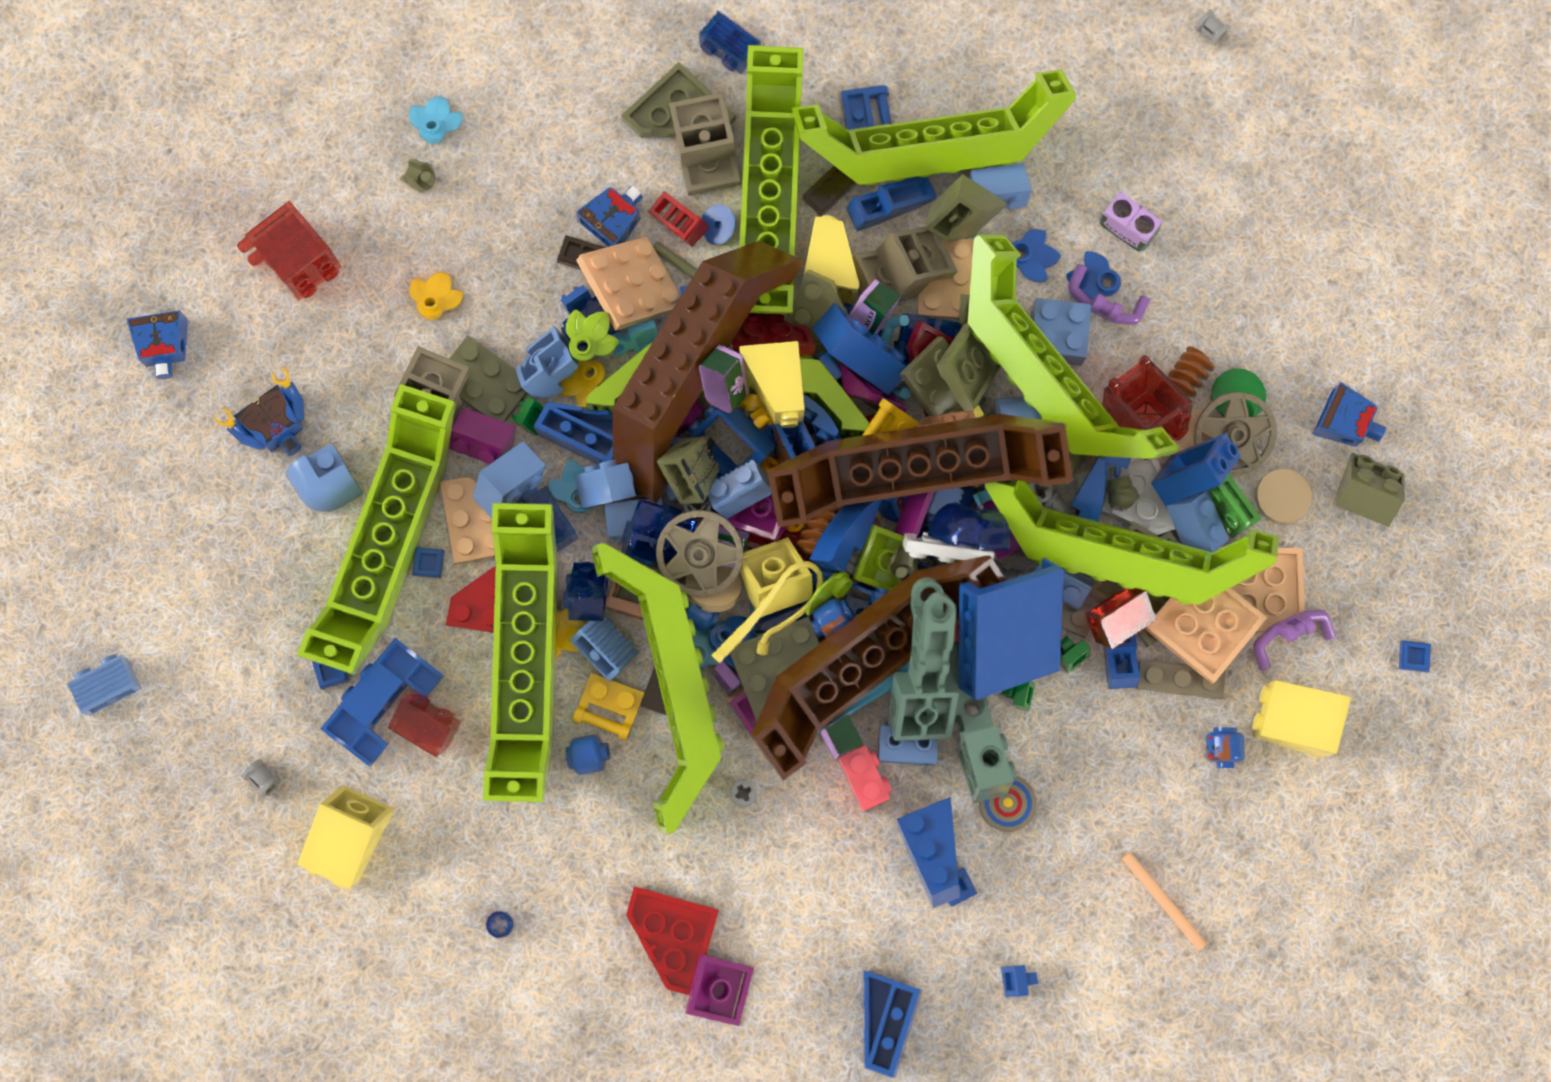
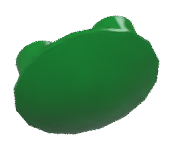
[1210,368,1266,417]

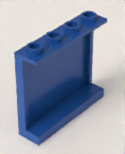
[958,558,1064,700]

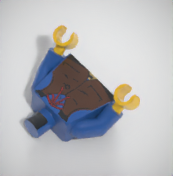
[214,367,305,456]
[750,407,815,464]

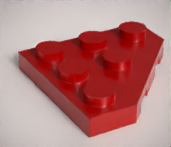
[446,566,496,633]
[626,886,719,996]

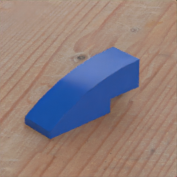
[846,176,937,231]
[1071,456,1108,522]
[810,500,882,572]
[1100,596,1140,689]

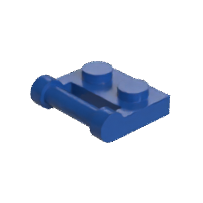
[840,85,892,130]

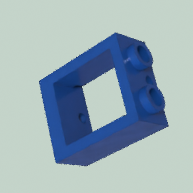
[687,405,776,478]
[1151,433,1240,506]

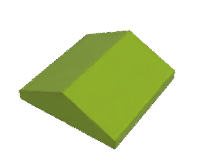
[852,524,904,591]

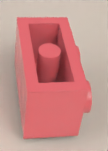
[838,745,892,812]

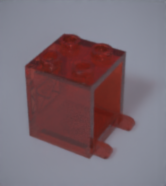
[237,200,342,301]
[1102,355,1193,461]

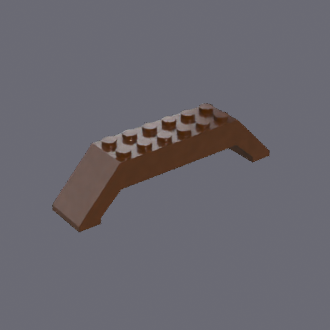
[613,241,804,504]
[768,414,1073,527]
[751,555,1006,781]

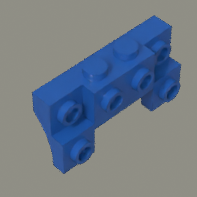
[320,638,444,767]

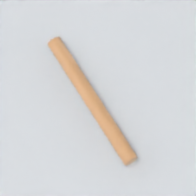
[1121,852,1207,951]

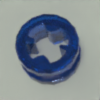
[486,911,514,938]

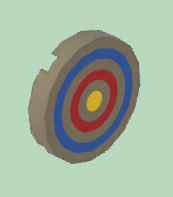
[979,776,1037,832]

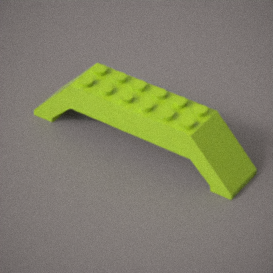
[739,45,804,315]
[792,69,1076,185]
[968,234,1180,459]
[586,343,870,439]
[297,384,455,675]
[985,480,1279,605]
[483,503,558,802]
[591,543,724,834]

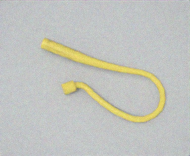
[711,561,823,664]

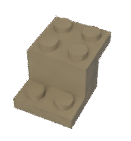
[669,92,741,196]
[852,226,958,302]
[388,346,471,431]

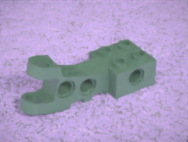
[887,577,959,741]
[948,640,1016,804]

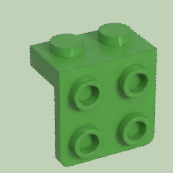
[1208,474,1261,539]

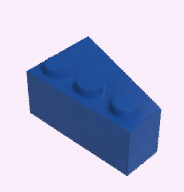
[812,303,907,395]
[534,402,613,464]
[897,797,960,908]
[863,970,923,1078]

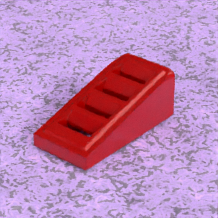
[648,191,709,247]

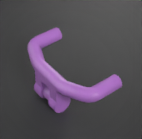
[1068,264,1150,325]
[1253,610,1336,670]

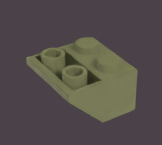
[926,174,1006,242]
[1336,453,1405,527]

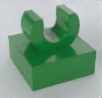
[511,397,544,436]
[1060,636,1091,673]
[1002,681,1035,711]

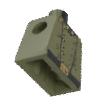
[657,436,719,504]

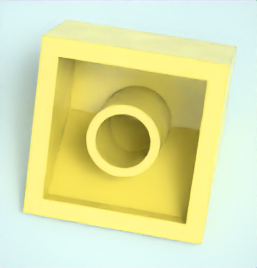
[740,537,813,617]

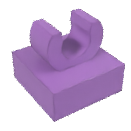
[711,661,741,696]

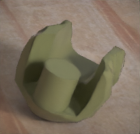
[400,158,435,193]
[1107,475,1140,510]
[888,546,920,582]

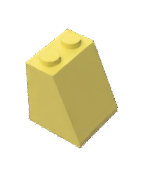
[803,215,859,306]
[740,341,804,428]
[1252,680,1351,758]
[297,785,394,889]

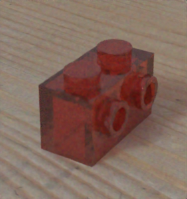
[1084,588,1157,649]
[387,693,461,757]

